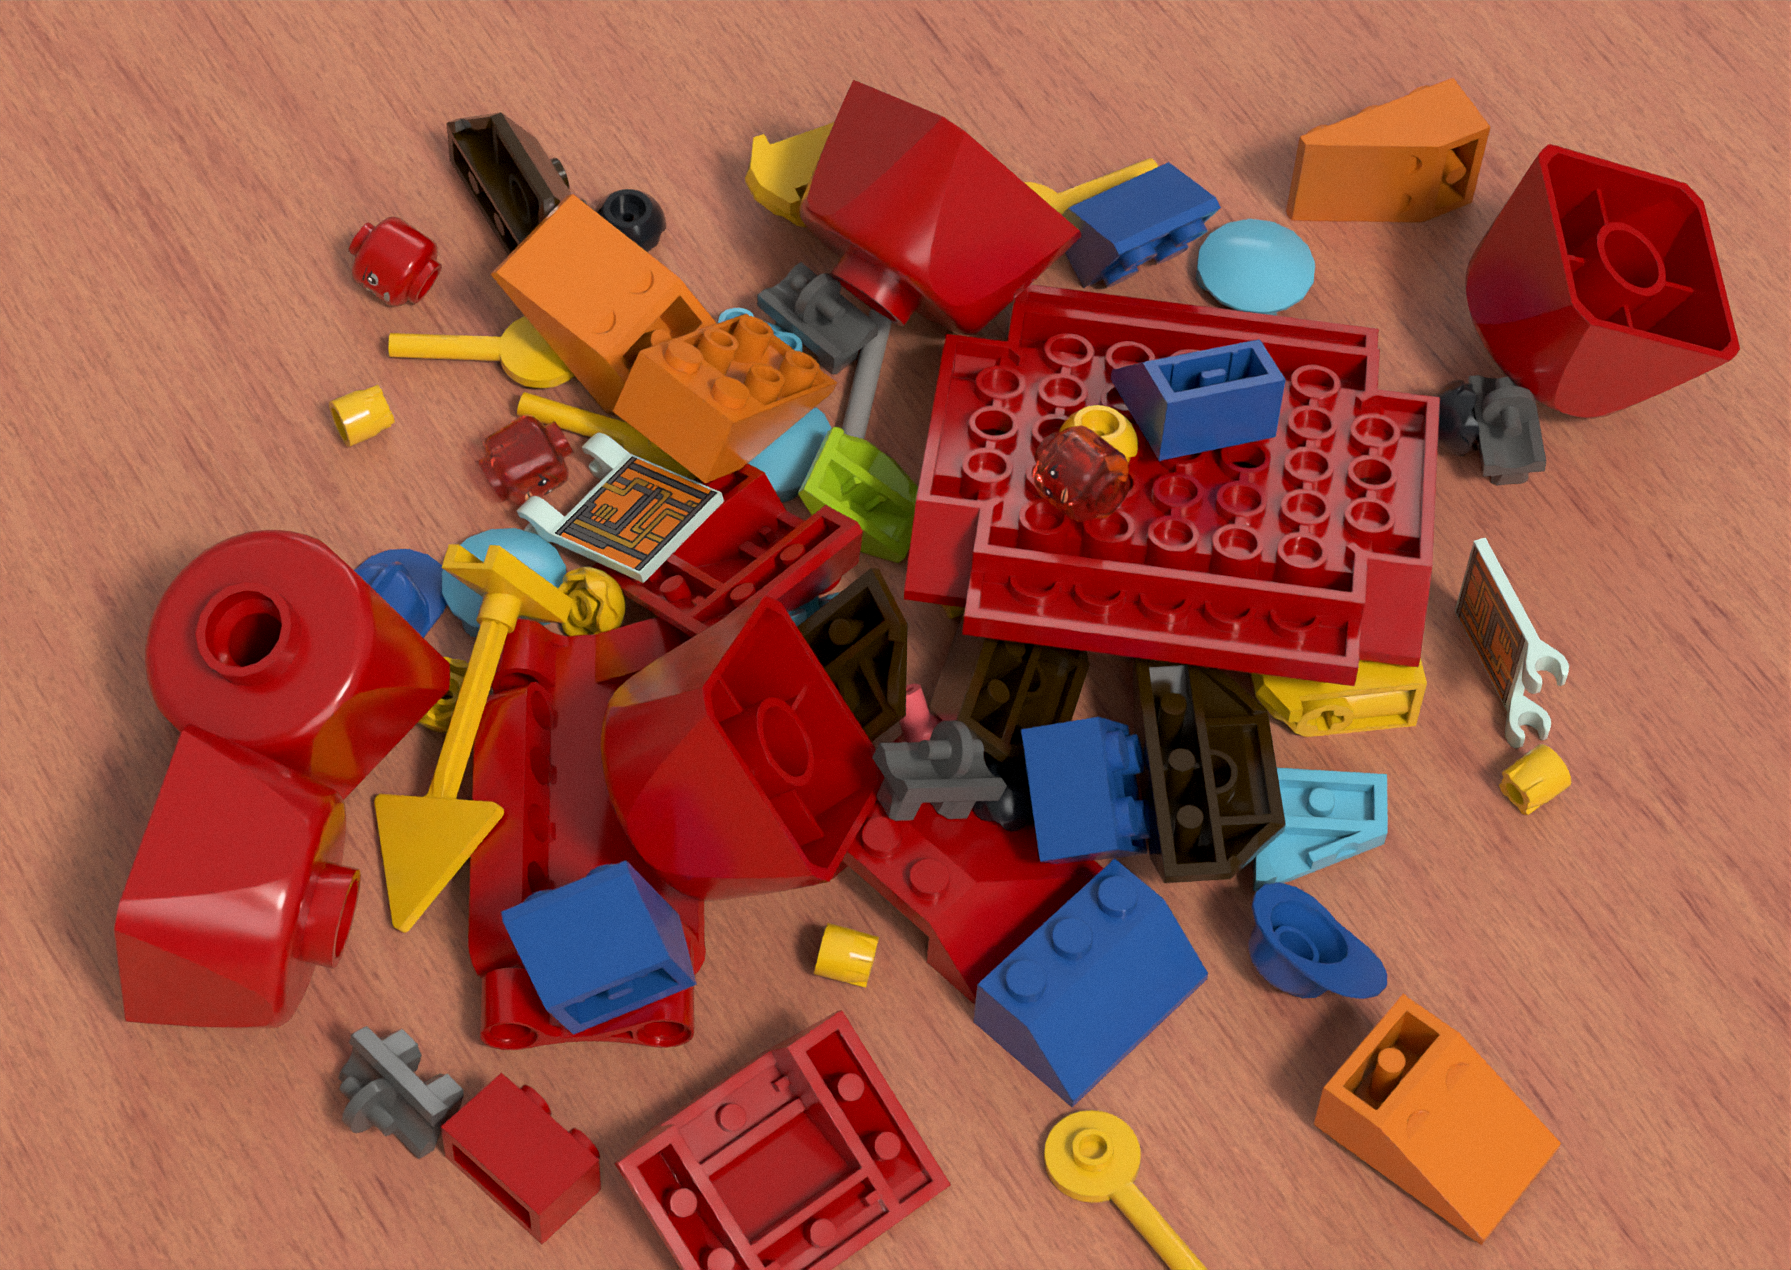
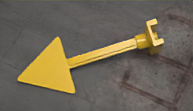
[374,544,573,933]

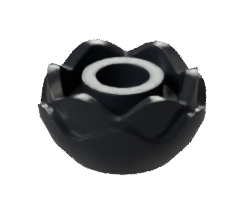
[594,189,666,252]
[1433,380,1480,456]
[973,759,1035,832]

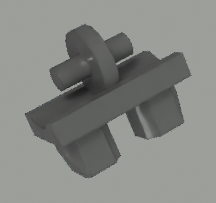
[757,262,878,375]
[1468,375,1546,486]
[872,720,1007,821]
[339,1026,464,1159]

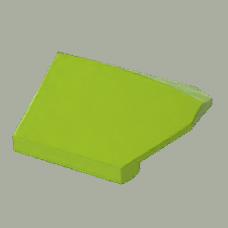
[798,427,918,563]

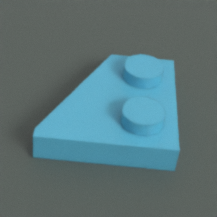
[1253,768,1388,892]

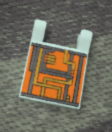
[517,432,724,583]
[1455,537,1569,748]

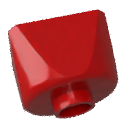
[799,80,1081,335]
[1465,144,1740,418]
[145,530,450,801]
[600,595,885,901]
[114,723,361,1029]

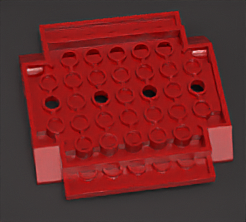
[903,284,1440,686]

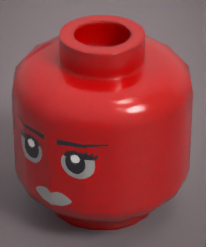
[348,217,442,306]

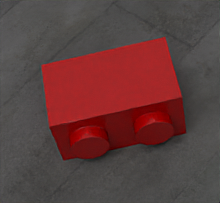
[441,1072,601,1244]

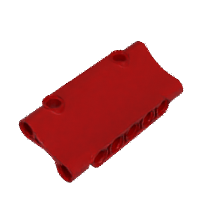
[468,617,706,1050]

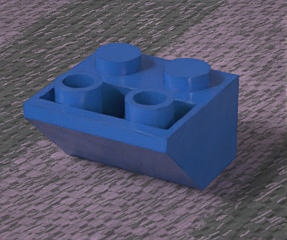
[1062,162,1221,288]
[1111,339,1285,461]
[1021,717,1151,864]
[501,860,697,1035]

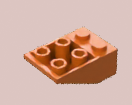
[1286,77,1491,223]
[490,194,717,413]
[613,314,838,483]
[1313,994,1561,1246]

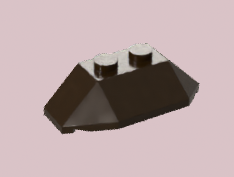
[446,112,587,256]
[797,568,908,742]
[929,614,1090,762]
[1132,657,1286,883]

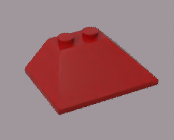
[591,463,863,637]
[832,733,1104,1005]
[614,1010,951,1270]

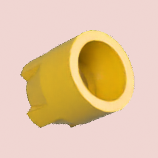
[329,384,395,447]
[1499,744,1571,815]
[814,923,879,988]

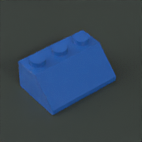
[973,858,1208,1108]

